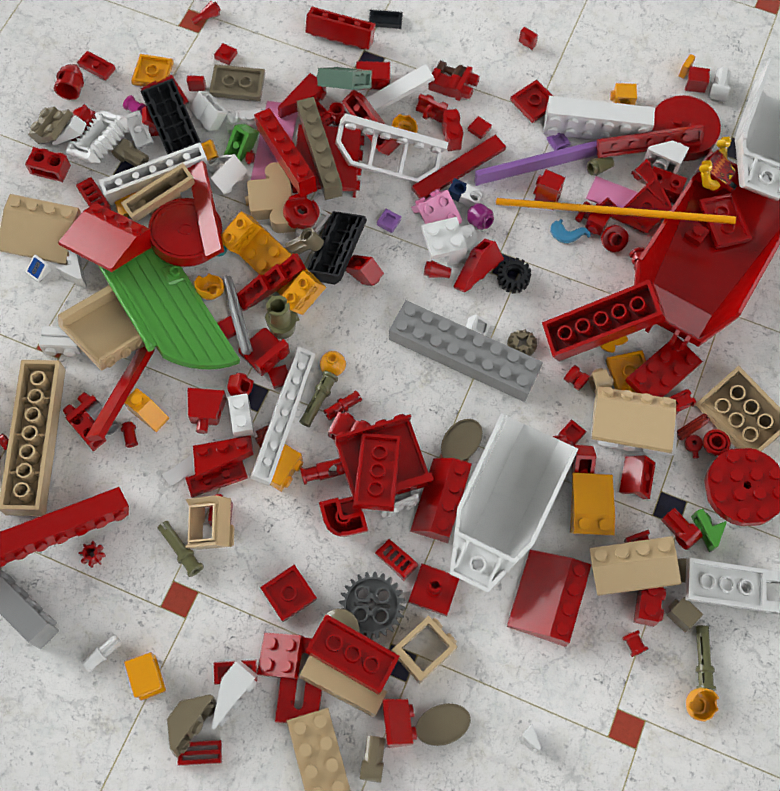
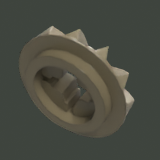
[507,329,537,356]

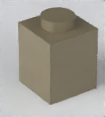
[666,597,703,632]

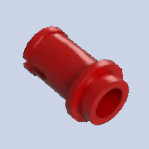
[120,422,138,448]

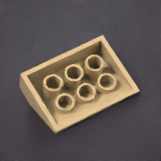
[0,194,81,265]
[695,366,780,452]
[591,386,676,453]

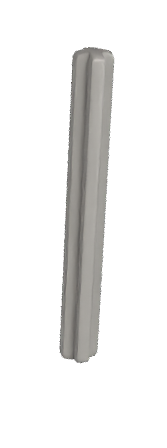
[222,275,252,355]

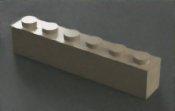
[297,97,343,200]

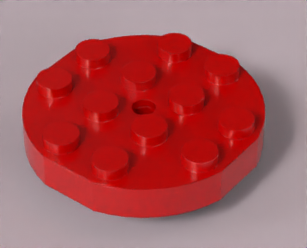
[704,448,780,526]

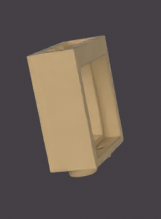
[392,616,457,684]

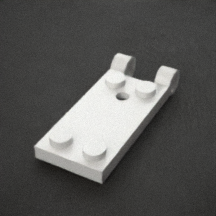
[685,558,780,614]

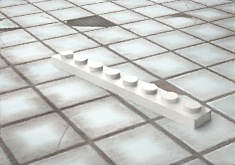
[250,346,315,486]

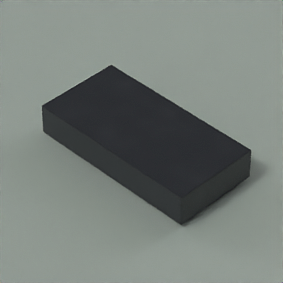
[369,9,403,29]

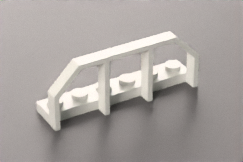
[335,113,448,183]

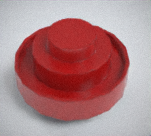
[601,225,629,252]

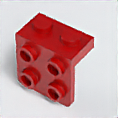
[238,328,290,376]

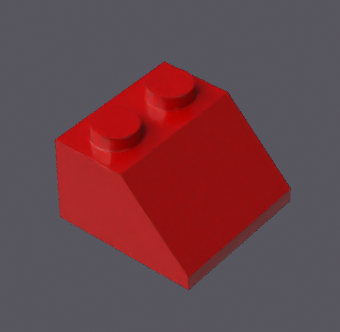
[383,699,417,748]

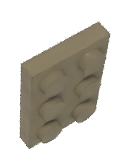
[209,65,265,101]

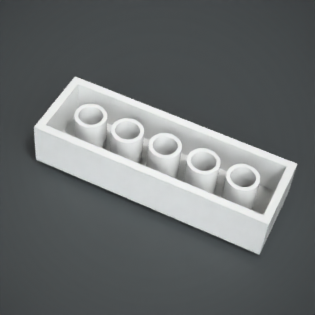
[543,96,655,140]

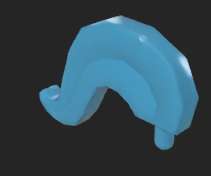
[550,219,591,244]

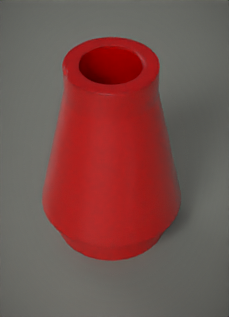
[424,260,452,278]

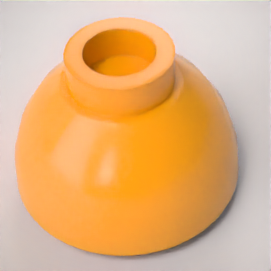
[320,351,346,376]

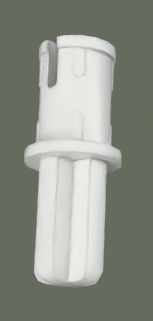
[81,636,121,672]

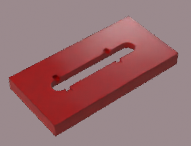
[275,638,322,723]

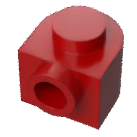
[227,373,254,396]

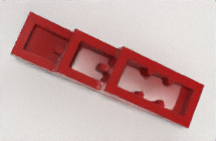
[237,253,306,311]

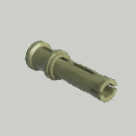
[299,371,338,427]
[157,521,204,577]
[695,625,716,691]

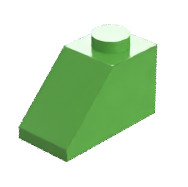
[224,124,259,162]

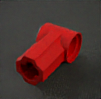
[661,508,703,550]

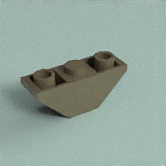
[167,694,217,758]

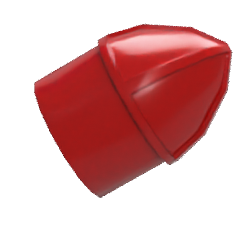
[54,64,84,100]

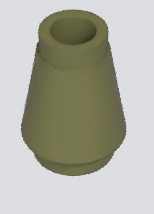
[587,157,614,176]

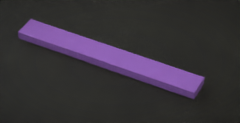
[474,140,597,186]

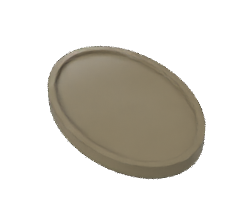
[441,419,482,461]
[416,703,471,746]

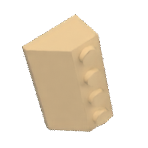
[589,536,681,596]

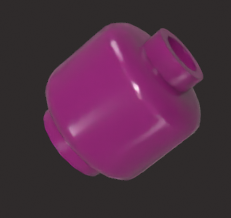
[467,203,494,230]

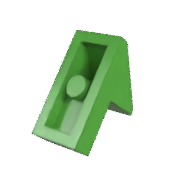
[691,508,727,552]

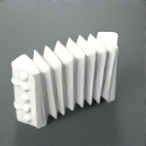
[66,111,128,164]

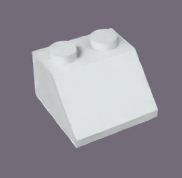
[643,141,689,174]
[207,154,248,195]

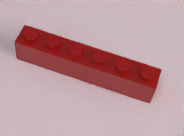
[254,108,318,198]

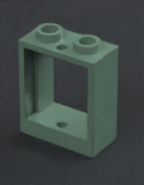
[317,67,372,90]

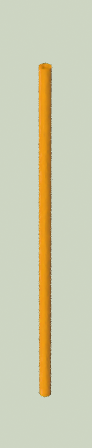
[496,198,736,224]

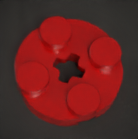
[283,194,320,229]

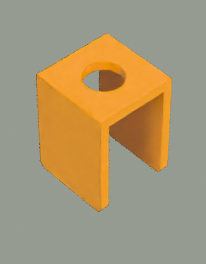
[124,652,166,701]

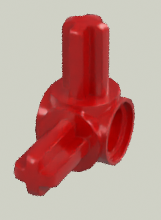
[321,102,348,127]

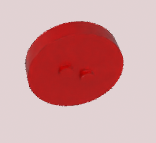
[652,95,721,161]
[148,198,223,267]

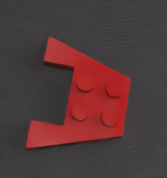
[600,158,673,234]

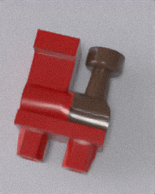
[428,60,480,101]

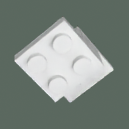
[421,217,479,266]

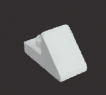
[57,250,86,287]

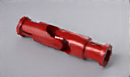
[300,458,345,485]

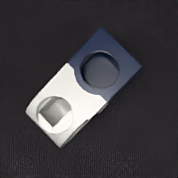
[448,178,482,208]

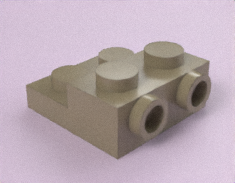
[28,106,73,144]

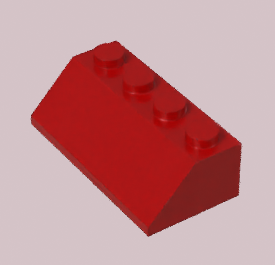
[410,458,472,543]

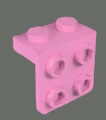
[411,189,462,224]

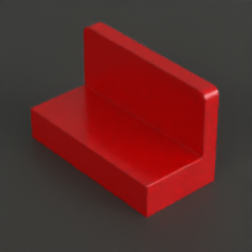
[619,455,656,499]

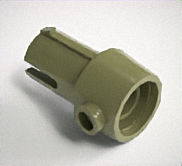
[265,295,300,339]

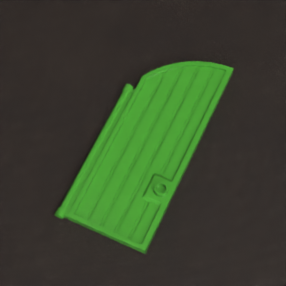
[98,247,240,370]

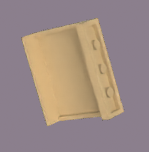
[58,285,145,371]

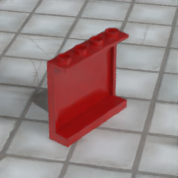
[291,124,365,198]
[334,414,434,500]

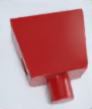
[187,388,227,434]

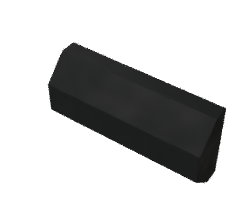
[140,78,201,155]
[307,211,367,285]

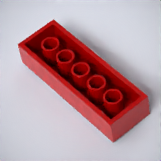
[542,279,667,362]

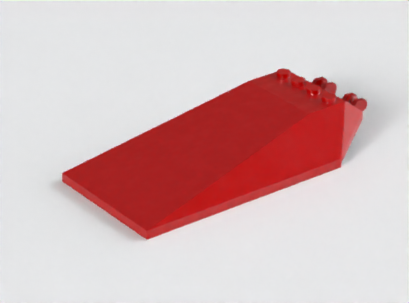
[634,151,780,352]

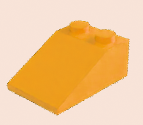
[570,473,615,536]

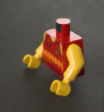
[693,137,737,193]

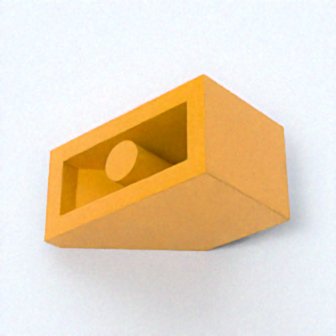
[124,388,169,432]

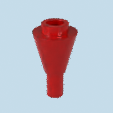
[191,0,221,25]

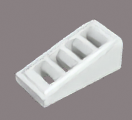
[52,115,86,146]

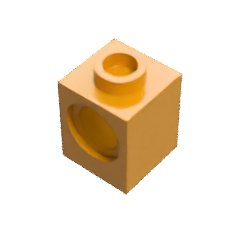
[610,83,637,105]

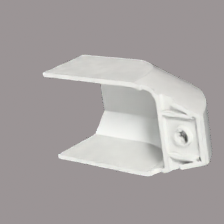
[735,58,780,201]
[450,413,578,592]

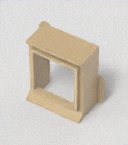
[185,495,234,550]

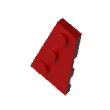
[193,435,254,481]

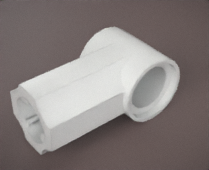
[708,67,732,102]

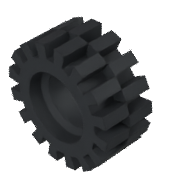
[497,257,531,293]

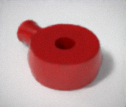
[684,435,703,459]

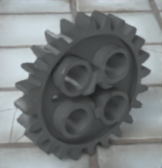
[339,571,406,640]

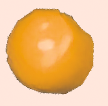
[392,114,418,133]
[194,273,225,300]
[686,687,719,722]

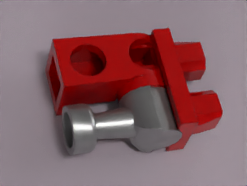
[63,392,119,452]

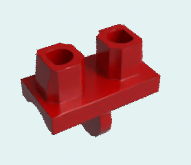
[415,94,448,123]

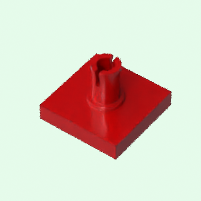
[408,564,459,617]

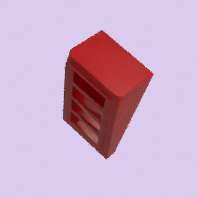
[76,177,112,210]
[375,539,418,581]

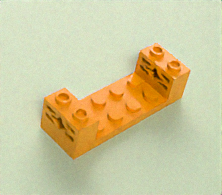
[221,211,326,315]

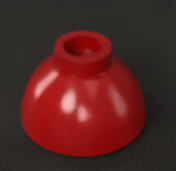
[703,429,731,456]

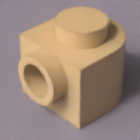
[588,368,614,394]

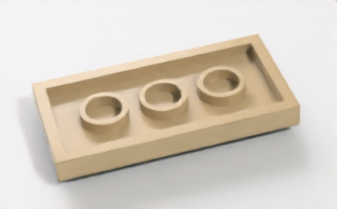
[287,708,351,791]

